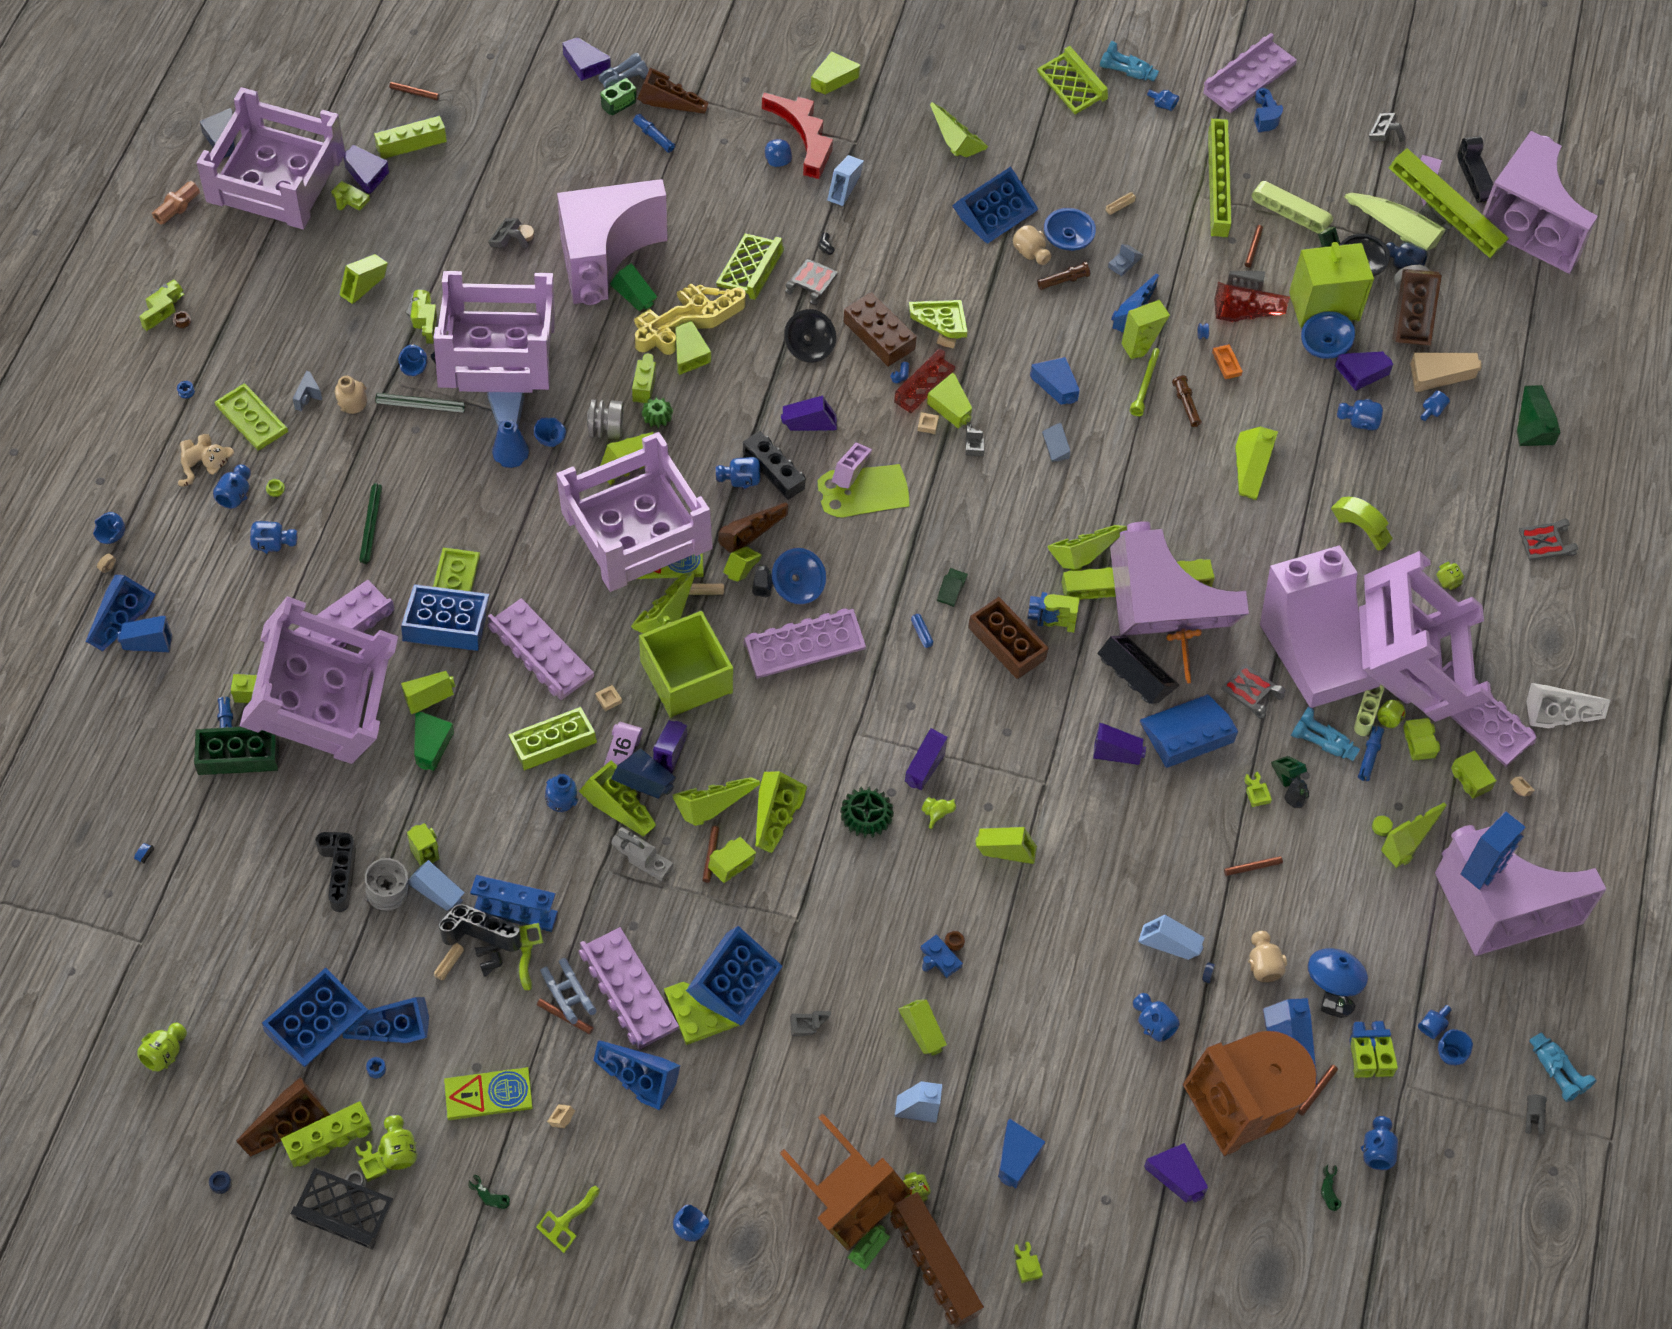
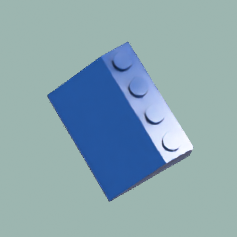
[952,166,1039,244]
[401,584,489,651]
[1140,694,1238,768]
[686,926,782,1026]
[262,967,368,1067]

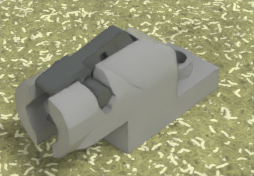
[611,827,673,881]

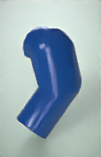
[890,362,910,383]

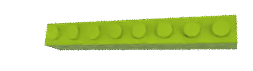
[1208,118,1231,237]
[1389,148,1509,258]
[1061,559,1215,600]

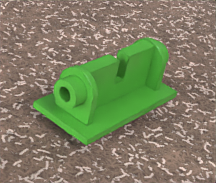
[847,1225,890,1271]

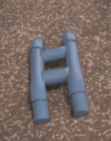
[540,958,597,1024]

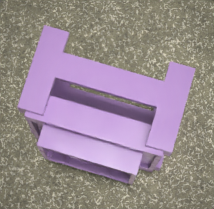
[197,87,345,230]
[434,271,555,393]
[556,432,712,592]
[1359,551,1492,722]
[240,596,398,764]

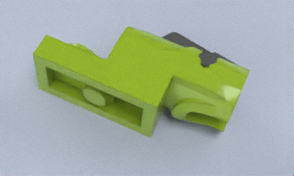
[139,279,184,331]
[406,290,437,344]

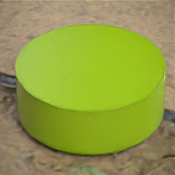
[1372,815,1393,836]

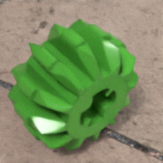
[642,397,673,429]

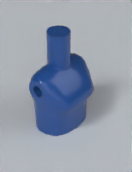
[1147,90,1179,111]
[1420,390,1450,421]
[1418,1005,1452,1039]

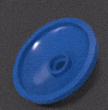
[1044,208,1096,250]
[1301,312,1355,359]
[772,548,826,604]
[1308,948,1368,996]

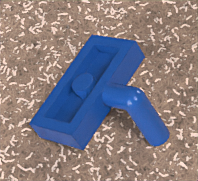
[920,934,963,978]

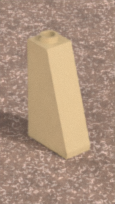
[1410,353,1481,392]

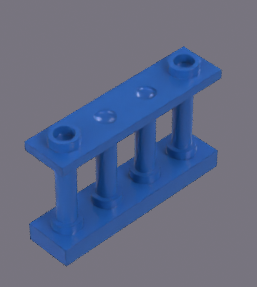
[470,875,558,932]

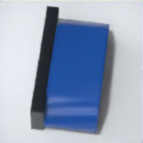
[134,843,154,864]

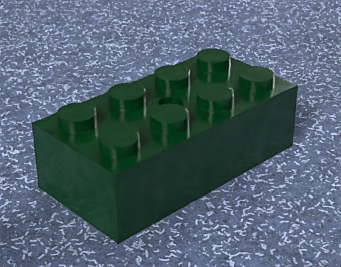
[194,727,279,775]

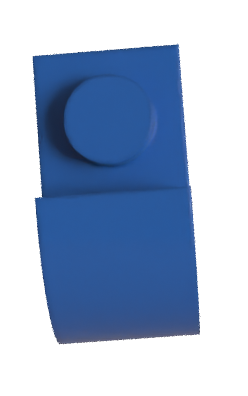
[1254,94,1283,132]

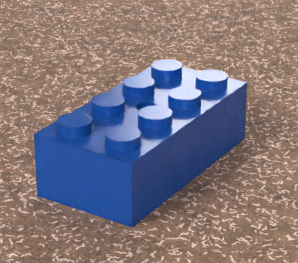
[1460,811,1526,890]

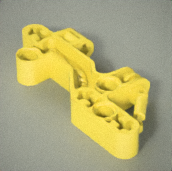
[634,284,746,355]

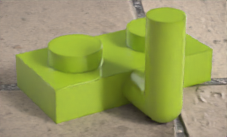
[331,181,370,211]

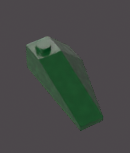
[1516,385,1561,446]

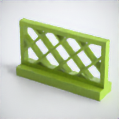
[1037,46,1108,114]
[716,233,784,300]

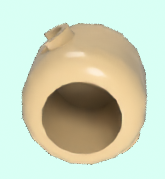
[1013,225,1051,265]
[335,376,367,414]
[1248,931,1287,983]

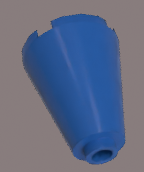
[492,420,529,468]

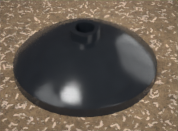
[1339,234,1390,276]
[784,309,836,363]

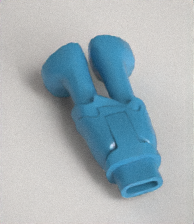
[1099,41,1159,82]
[1291,706,1360,761]
[1529,1032,1597,1102]

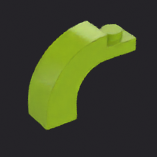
[1331,497,1393,550]

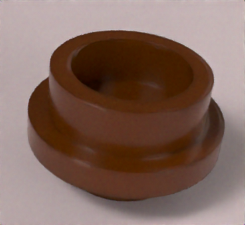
[173,311,191,328]
[944,931,965,951]

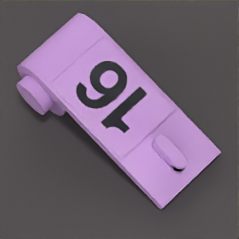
[604,722,643,766]

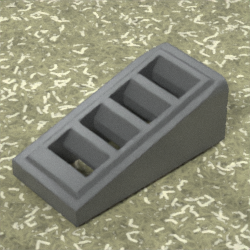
[1227,271,1265,292]

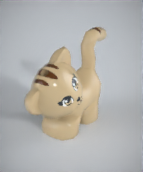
[178,434,234,487]

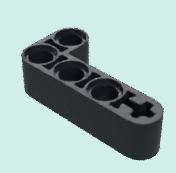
[1457,136,1494,203]
[315,832,356,912]
[439,904,522,952]

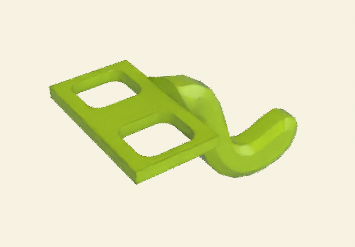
[519,923,544,991]
[536,1185,600,1253]

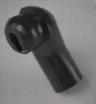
[818,232,835,255]

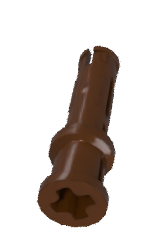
[1037,262,1090,290]
[1172,375,1202,427]

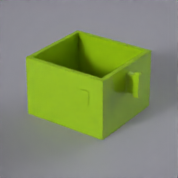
[1289,242,1374,328]
[639,611,733,718]

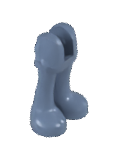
[598,53,649,89]

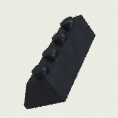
[1097,635,1179,704]

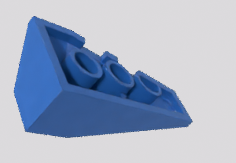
[1111,274,1159,333]
[85,575,156,651]
[342,997,429,1043]
[1263,998,1317,1084]
[593,1041,681,1110]

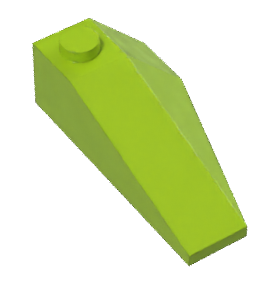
[930,102,988,158]
[1381,802,1447,868]

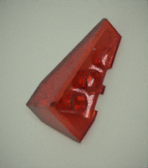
[1214,282,1290,322]

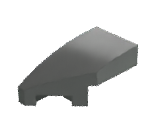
[966,422,984,456]
[790,1011,831,1036]

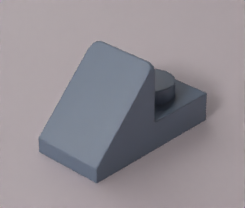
[1108,244,1143,277]
[293,371,322,411]

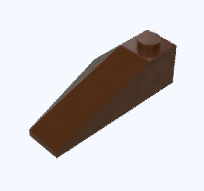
[637,67,709,114]
[718,502,788,554]
[236,1077,331,1157]

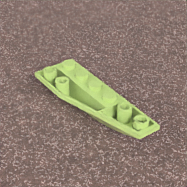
[1345,193,1446,251]

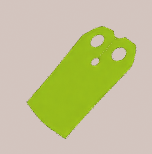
[817,464,910,518]

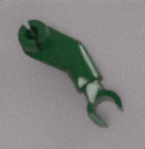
[1321,1165,1342,1211]
[468,1175,510,1209]

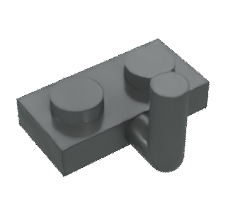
[1369,113,1406,142]
[488,218,529,248]

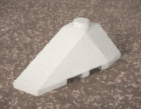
[1526,683,1610,728]

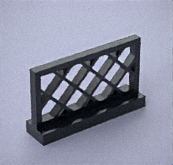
[290,1167,393,1250]

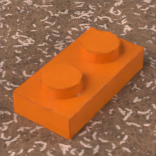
[1212,344,1243,380]

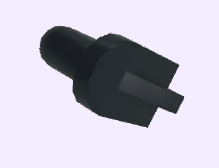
[475,945,503,977]

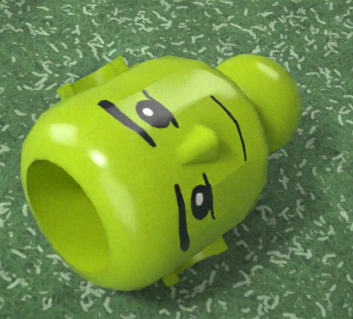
[137,1022,187,1072]
[378,1115,417,1170]

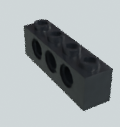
[743,431,806,500]

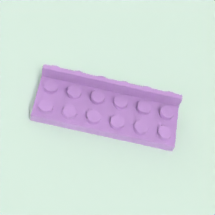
[1203,33,1297,113]
[295,580,394,648]
[488,598,594,700]
[743,609,866,679]
[1442,660,1537,767]
[579,927,679,1050]

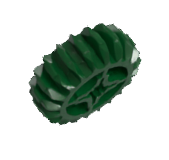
[840,786,894,838]

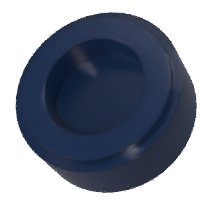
[1202,962,1216,984]
[209,1171,232,1194]

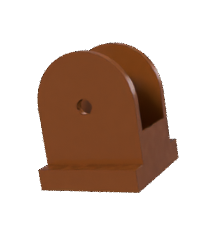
[1183,1031,1316,1156]
[779,1113,911,1251]

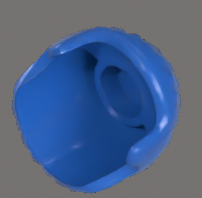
[765,139,792,167]
[398,344,428,376]
[534,418,566,447]
[93,512,125,544]
[1438,1029,1473,1066]
[673,1205,710,1242]

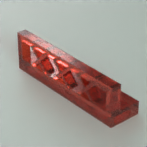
[894,348,955,413]

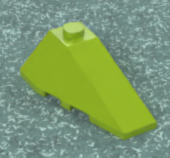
[1235,426,1278,500]
[1048,525,1127,571]
[631,573,695,634]
[579,760,656,837]
[755,771,807,853]
[672,777,760,826]

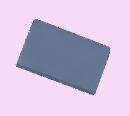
[1042,423,1071,462]

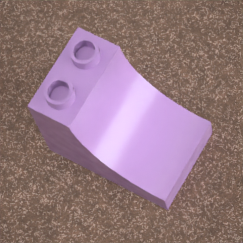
[1482,131,1598,274]
[557,179,667,305]
[1110,522,1249,635]
[1260,545,1380,708]
[1435,825,1606,956]

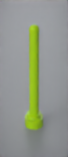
[1129,348,1160,416]

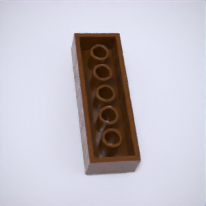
[890,1192,984,1329]

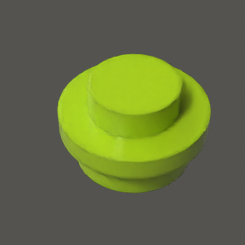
[266,479,285,497]

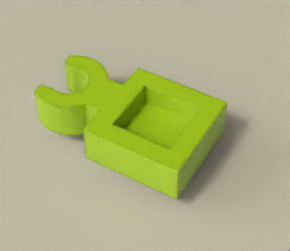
[1244,772,1272,807]
[355,1141,387,1182]
[1014,1241,1043,1283]

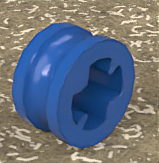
[1255,88,1271,105]
[1197,323,1209,339]
[177,381,195,399]
[366,1057,386,1079]

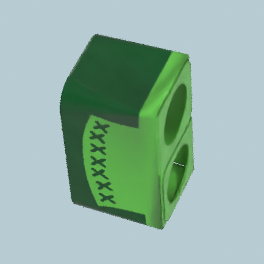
[600,78,637,115]

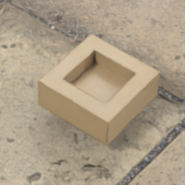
[937,334,956,349]
[917,412,939,434]
[595,685,622,712]
[1510,777,1535,797]
[547,1104,575,1128]

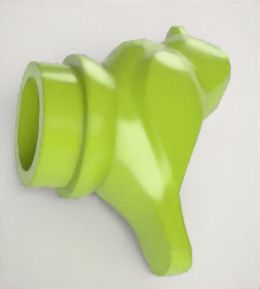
[921,797,956,829]

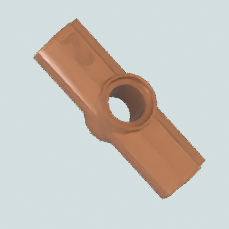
[152,181,200,225]

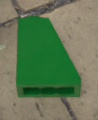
[610,263,657,312]
[414,711,454,771]

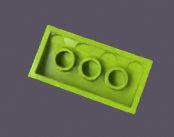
[508,707,597,771]

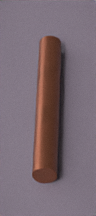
[389,82,439,100]
[1245,225,1263,268]
[702,826,719,883]
[1224,856,1283,876]
[537,998,594,1035]
[1297,1065,1338,1116]

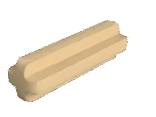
[1106,192,1136,215]
[689,583,724,595]
[434,943,464,980]

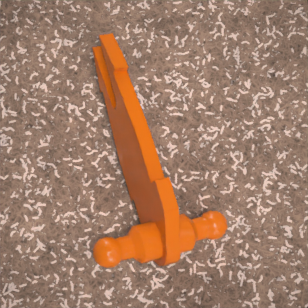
[1166,628,1202,684]

